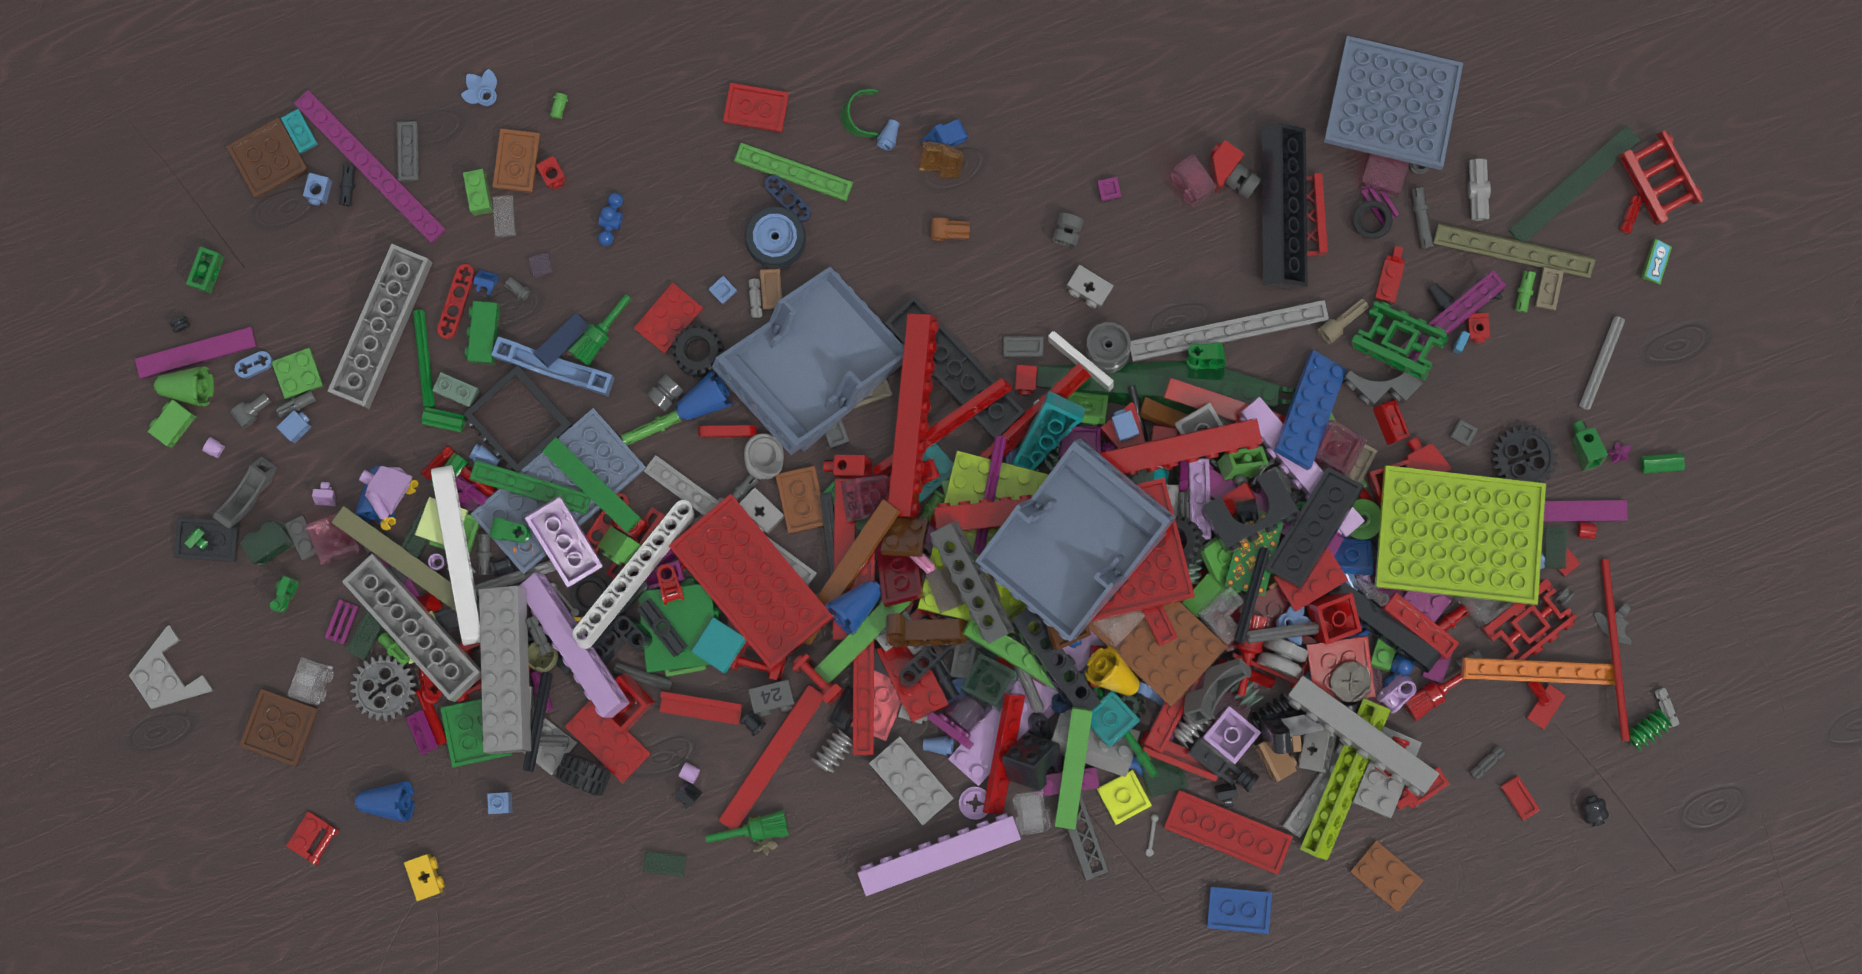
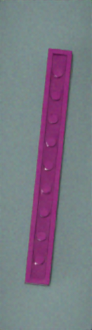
[294,90,446,244]

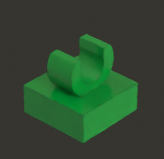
[184,525,208,550]

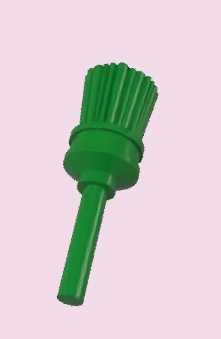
[568,294,631,367]
[705,809,789,843]

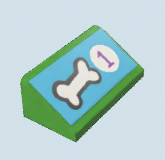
[1640,239,1672,285]

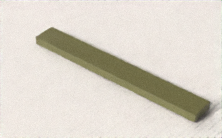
[1433,223,1596,278]
[331,506,456,611]

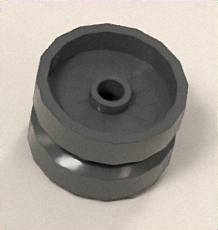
[1086,322,1131,373]

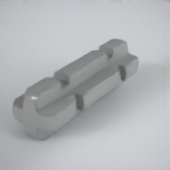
[749,279,762,318]
[1655,688,1679,728]

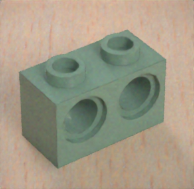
[432,372,481,408]

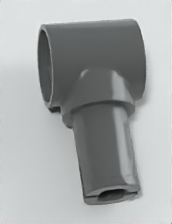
[230,393,271,429]

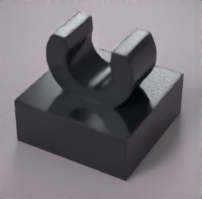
[1235,499,1259,524]
[675,781,703,809]
[1214,783,1239,808]

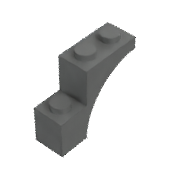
[1343,371,1423,406]
[213,457,277,529]
[1184,658,1251,724]

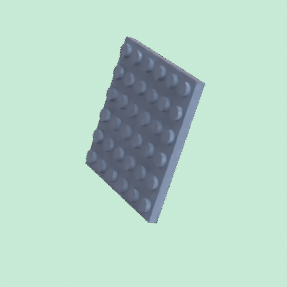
[1324,36,1463,170]

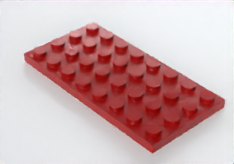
[669,494,834,670]

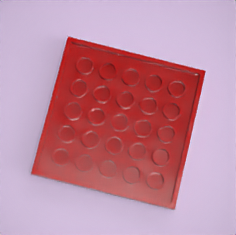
[1090,478,1195,623]

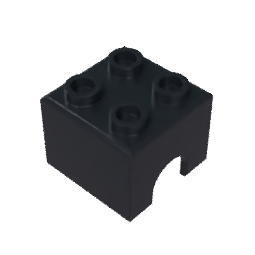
[1002,733,1064,791]

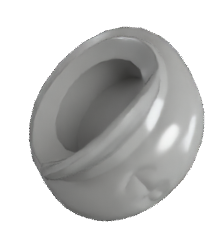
[744,433,784,480]

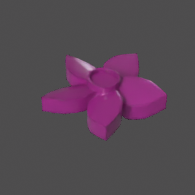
[1607,442,1631,464]

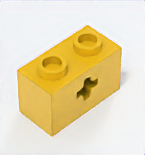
[404,854,445,901]

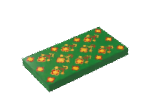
[1225,510,1283,596]

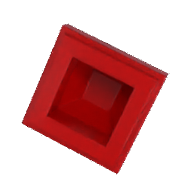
[418,592,443,613]

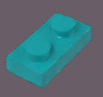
[281,109,318,154]

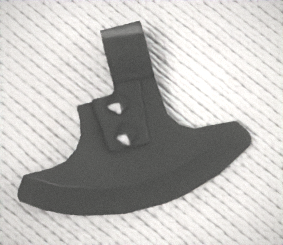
[1594,603,1632,645]

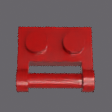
[286,811,339,865]

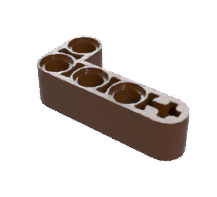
[886,613,968,647]

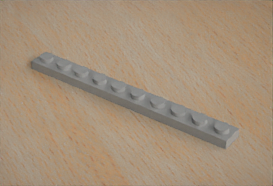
[1130,300,1329,362]
[644,455,817,586]

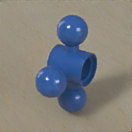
[598,192,623,246]
[1383,653,1415,688]

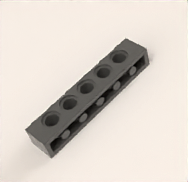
[930,519,1014,644]

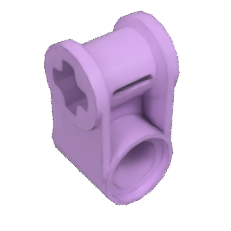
[1377,674,1416,713]

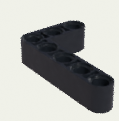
[899,618,1001,689]
[1260,701,1358,754]

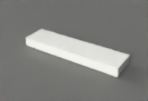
[1048,331,1114,392]

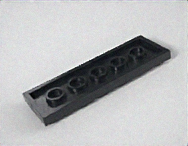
[1265,467,1364,590]

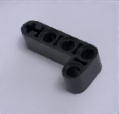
[592,616,652,666]

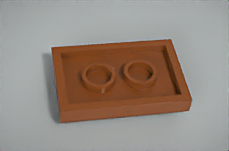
[492,129,541,193]
[775,466,824,534]
[1349,840,1424,912]

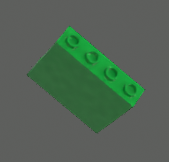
[638,584,719,673]

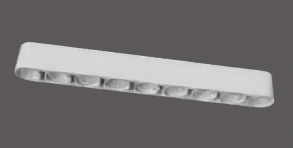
[431,465,480,646]
[573,500,695,649]

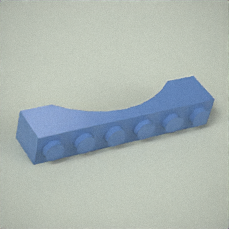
[491,337,615,397]

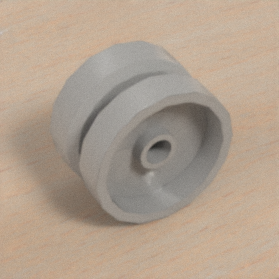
[1256,639,1309,679]

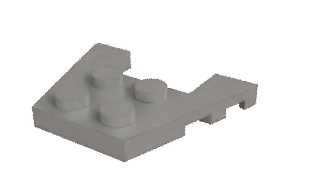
[129,625,214,709]

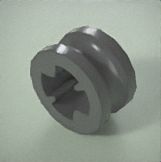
[1555,586,1575,606]

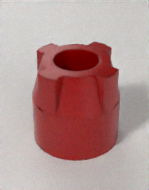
[1577,522,1597,539]

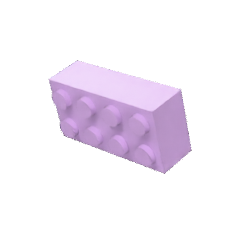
[525,495,603,588]

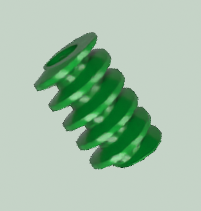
[1628,709,1672,752]

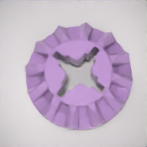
[959,787,987,820]

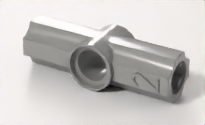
[1467,159,1491,221]

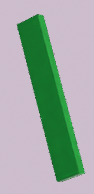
[542,437,642,533]
[470,460,591,515]

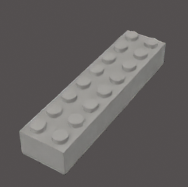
[328,244,432,409]
[342,554,481,702]
[479,586,531,754]

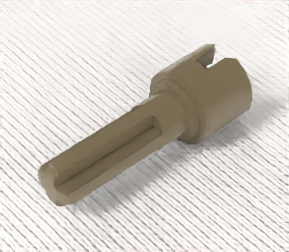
[1318,299,1369,344]

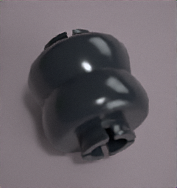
[1580,795,1609,827]

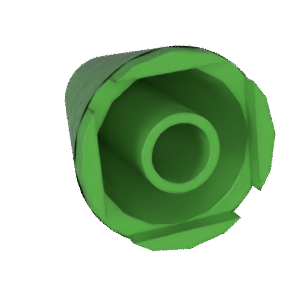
[154,366,214,407]

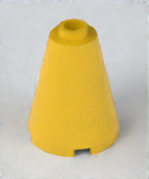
[1085,647,1140,696]

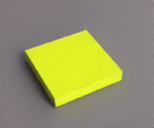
[1097,770,1152,825]

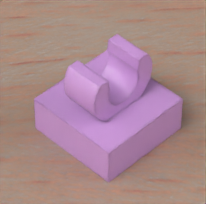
[312,482,337,506]

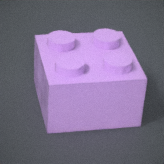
[1201,706,1261,764]

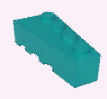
[1012,391,1086,470]

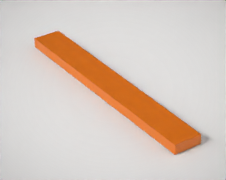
[1461,657,1615,685]

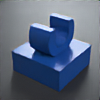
[473,270,500,295]

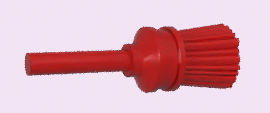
[1237,614,1269,696]
[1403,672,1465,722]

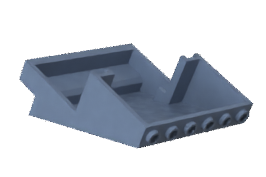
[712,267,904,455]
[975,438,1176,642]

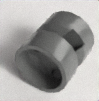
[1225,163,1262,200]
[1052,213,1084,248]
[646,374,684,411]

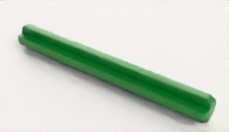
[413,309,435,408]

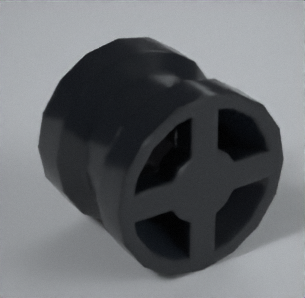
[1235,766,1259,792]

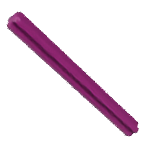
[973,436,1006,555]

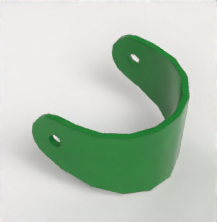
[840,89,879,138]

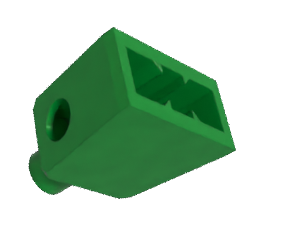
[1572,421,1608,471]

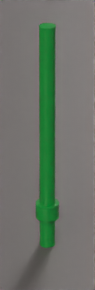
[1086,681,1158,778]

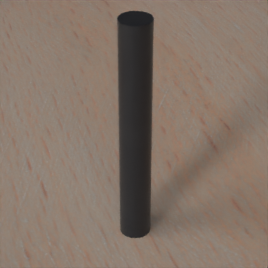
[1128,385,1149,442]

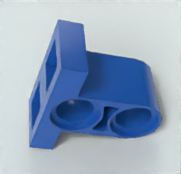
[921,119,969,159]

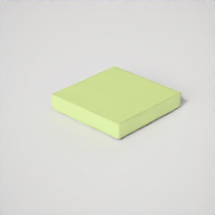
[415,497,468,545]

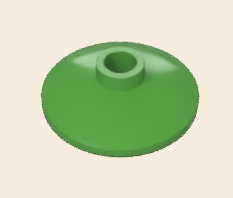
[1349,499,1381,539]

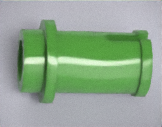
[550,93,568,119]

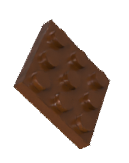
[226,117,308,199]
[239,689,319,767]

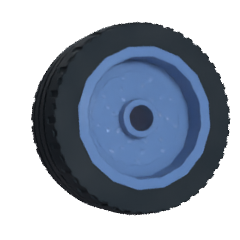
[745,206,806,269]

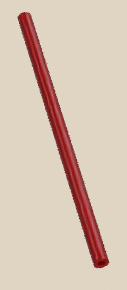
[1601,559,1630,741]

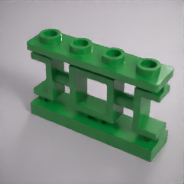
[1352,301,1448,381]

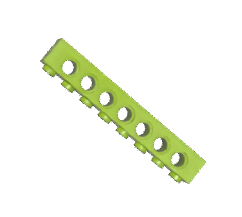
[1300,698,1391,860]

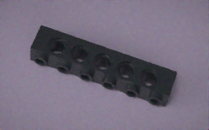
[1008,604,1101,711]

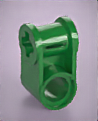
[1186,342,1226,370]
[489,517,531,543]

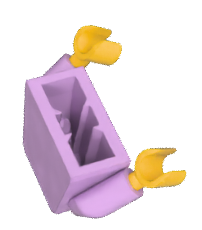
[359,466,418,530]

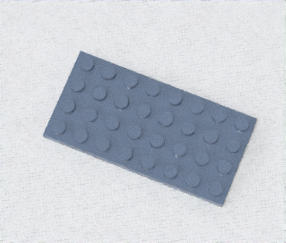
[471,408,646,575]

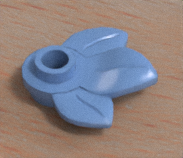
[461,69,497,106]
[1276,606,1312,645]

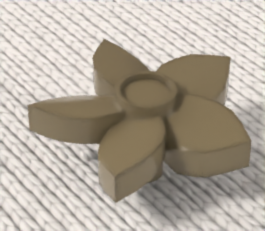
[753,837,778,856]

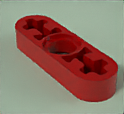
[698,425,756,438]

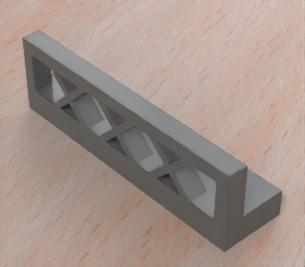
[1067,795,1108,881]

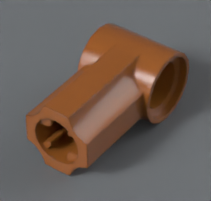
[930,218,970,241]

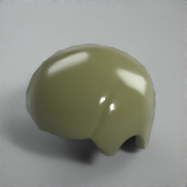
[528,642,558,673]

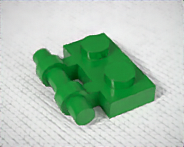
[270,576,300,613]

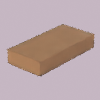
[760,268,782,310]

